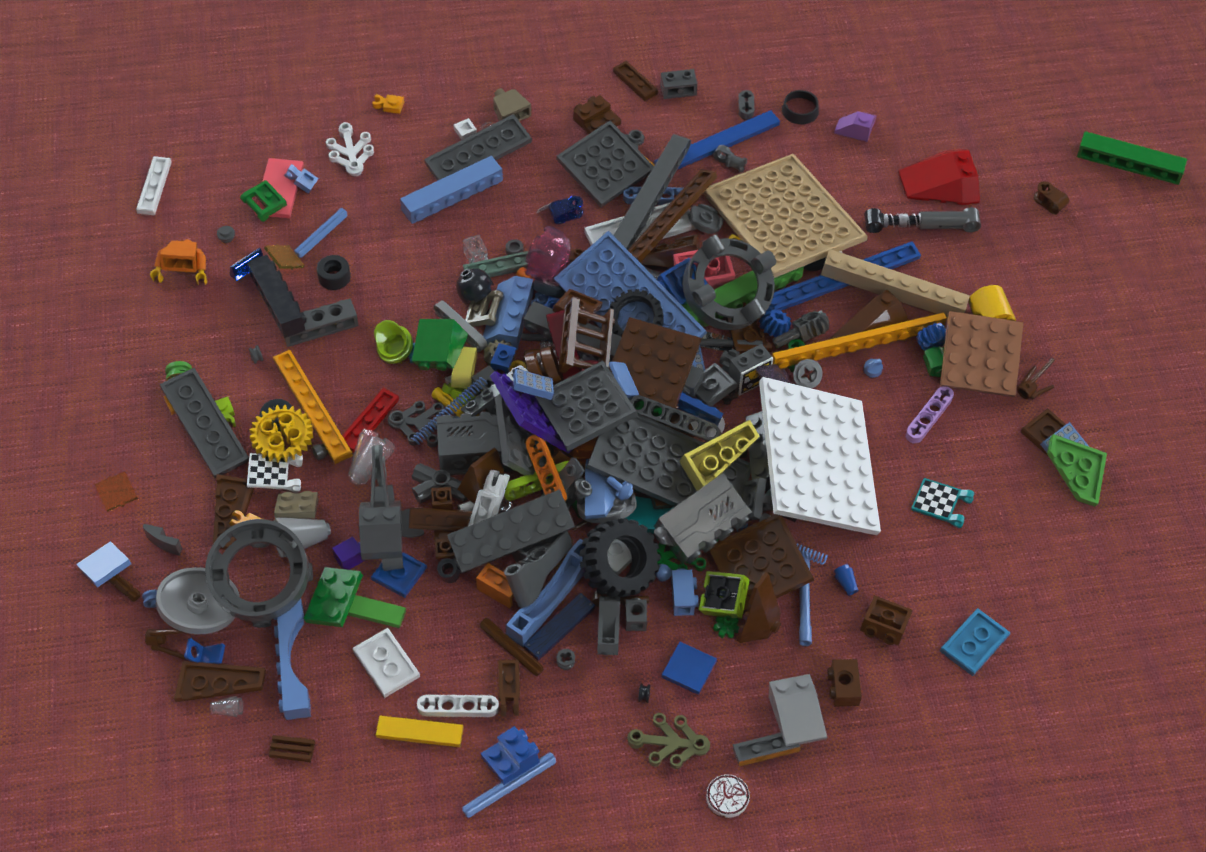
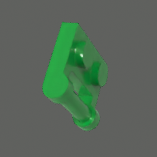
[240,180,287,222]

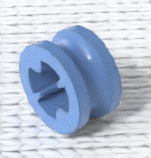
[142,590,157,608]

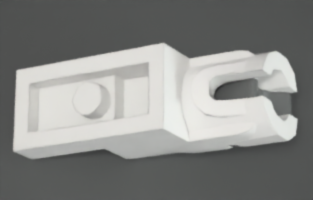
[468,470,510,526]

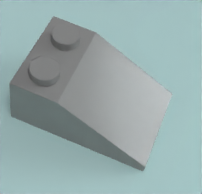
[769,674,827,746]

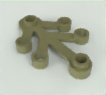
[627,713,710,769]

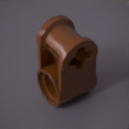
[1034,181,1069,215]

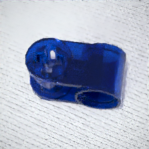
[548,196,584,224]

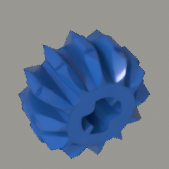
[759,307,791,337]
[916,323,946,351]

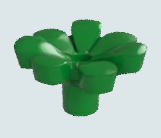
[713,616,740,638]

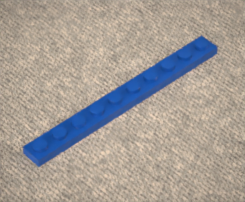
[768,241,921,311]

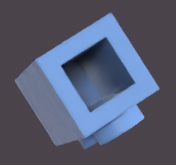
[671,568,698,616]

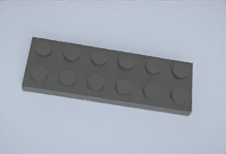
[424,114,532,181]
[160,368,249,478]
[447,490,575,573]

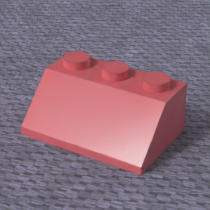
[673,250,735,289]

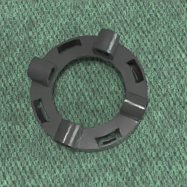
[683,234,776,330]
[205,519,313,628]

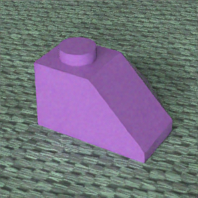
[834,111,876,142]

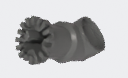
[713,145,747,172]

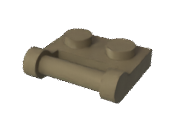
[465,290,503,327]

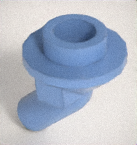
[606,476,633,501]

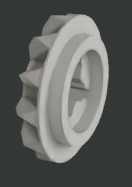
[792,359,823,389]

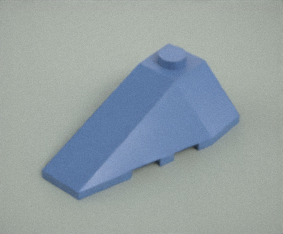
[585,458,618,519]

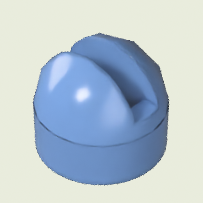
[655,564,672,582]

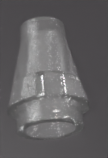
[210,696,243,717]

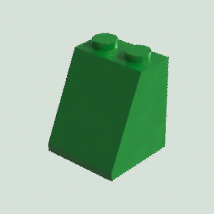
[412,319,468,371]

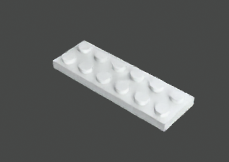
[584,202,696,245]

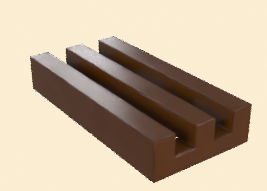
[268,735,315,762]

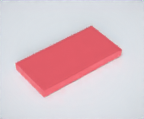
[255,158,304,219]

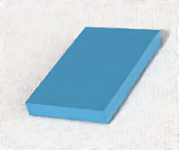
[940,608,1011,676]

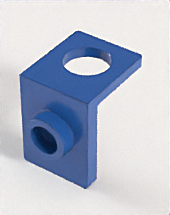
[491,343,516,374]
[184,638,226,664]

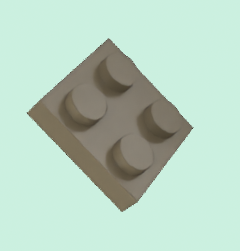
[274,491,318,519]

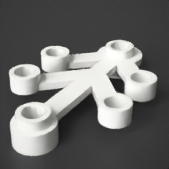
[326,122,374,176]

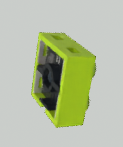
[699,571,750,619]

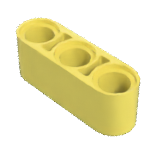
[451,346,477,389]

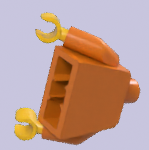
[150,239,207,285]

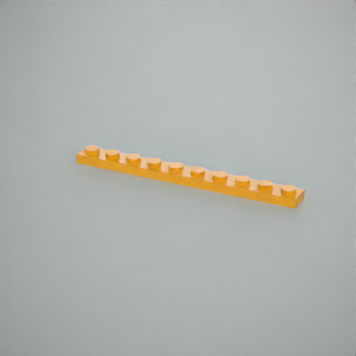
[772,313,947,370]

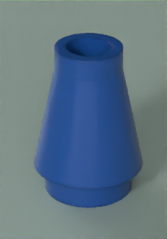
[834,564,859,596]

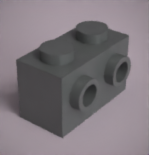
[660,69,698,99]

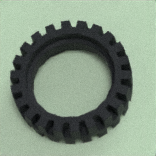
[608,289,664,337]

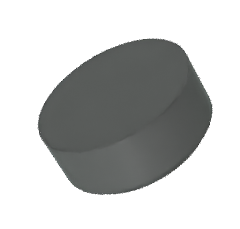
[505,240,524,255]

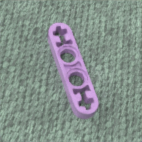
[906,386,954,443]

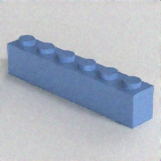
[400,156,503,224]

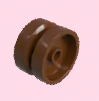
[525,346,563,385]

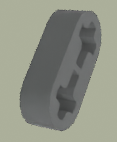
[738,90,755,120]

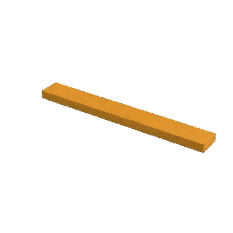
[273,350,353,464]

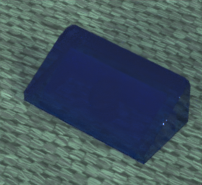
[229,247,264,281]

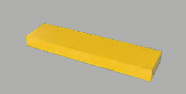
[376,716,463,747]

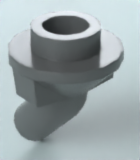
[575,479,592,505]

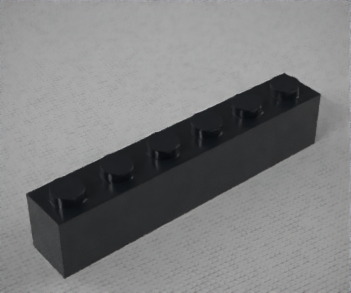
[247,255,306,338]

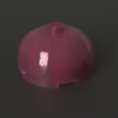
[525,226,571,282]

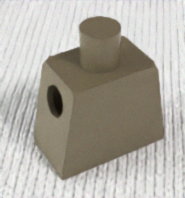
[493,88,531,121]

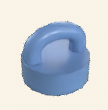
[864,359,883,378]

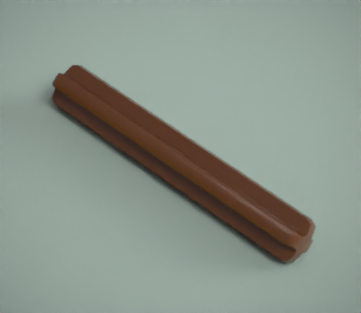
[480,618,544,676]

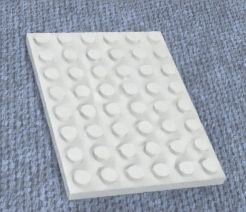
[759,377,881,535]

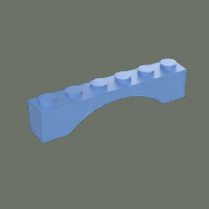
[506,539,585,647]
[274,599,311,720]

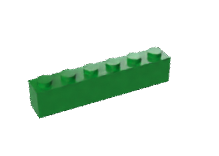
[1077,131,1187,185]

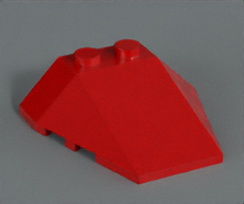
[898,149,980,205]

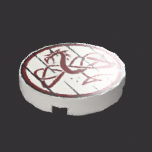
[706,775,749,818]

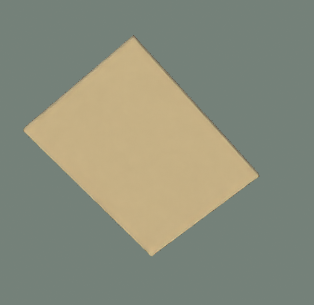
[703,154,867,278]

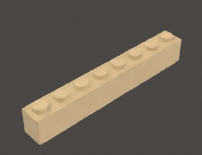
[821,249,970,317]

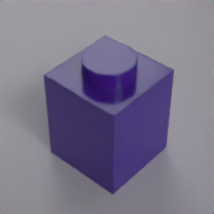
[332,537,365,570]

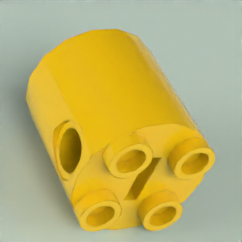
[968,285,1016,321]

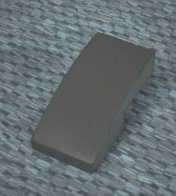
[143,524,182,556]

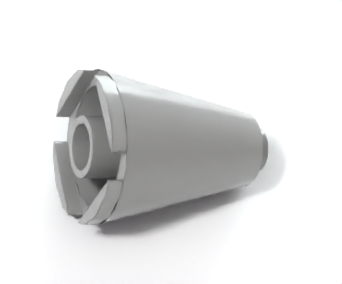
[274,517,331,557]

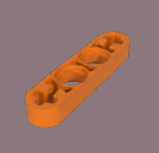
[526,435,567,502]

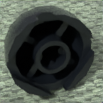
[456,269,494,304]

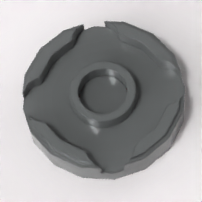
[688,204,723,234]

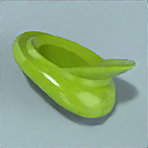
[374,320,413,364]

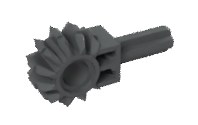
[772,310,829,348]

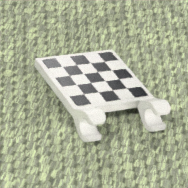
[247,453,303,492]

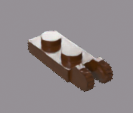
[498,660,520,716]

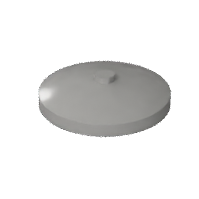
[156,567,240,634]

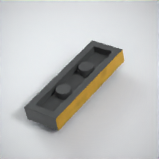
[733,733,800,767]

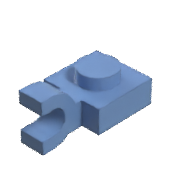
[284,164,319,193]

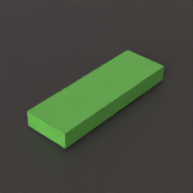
[348,595,406,628]

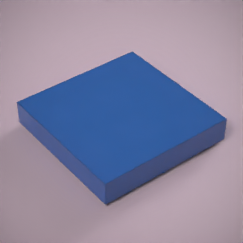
[371,552,427,598]
[661,642,717,695]

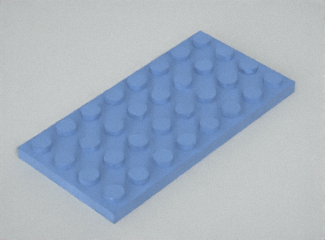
[554,231,707,338]

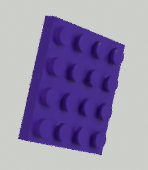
[490,371,573,454]

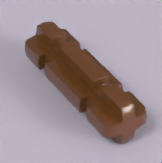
[108,574,141,602]

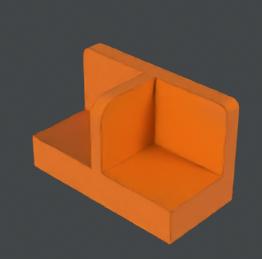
[476,563,514,609]

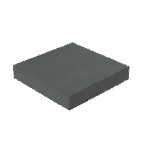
[695,363,738,407]

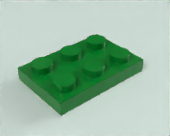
[304,567,363,627]

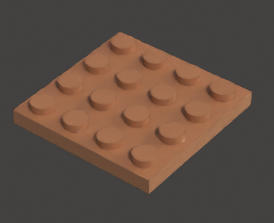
[940,311,1023,397]

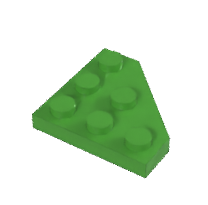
[1047,434,1107,507]

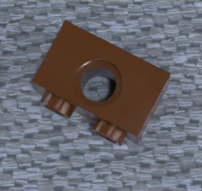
[827,659,862,707]

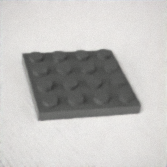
[556,121,654,207]
[535,361,638,451]
[495,394,554,479]

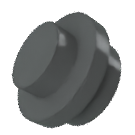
[217,226,235,243]

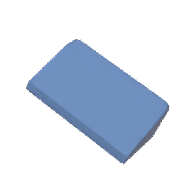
[609,361,639,400]

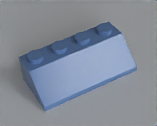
[483,276,534,350]

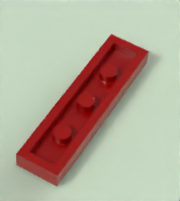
[342,388,399,454]

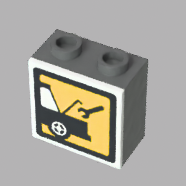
[728,344,773,396]

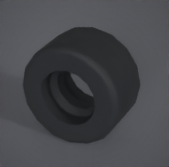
[316,255,351,290]

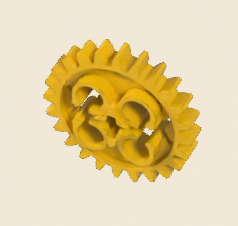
[250,405,313,463]

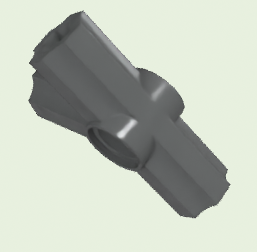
[412,463,468,504]

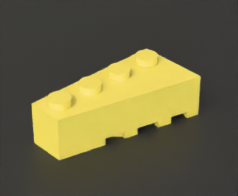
[679,420,760,491]

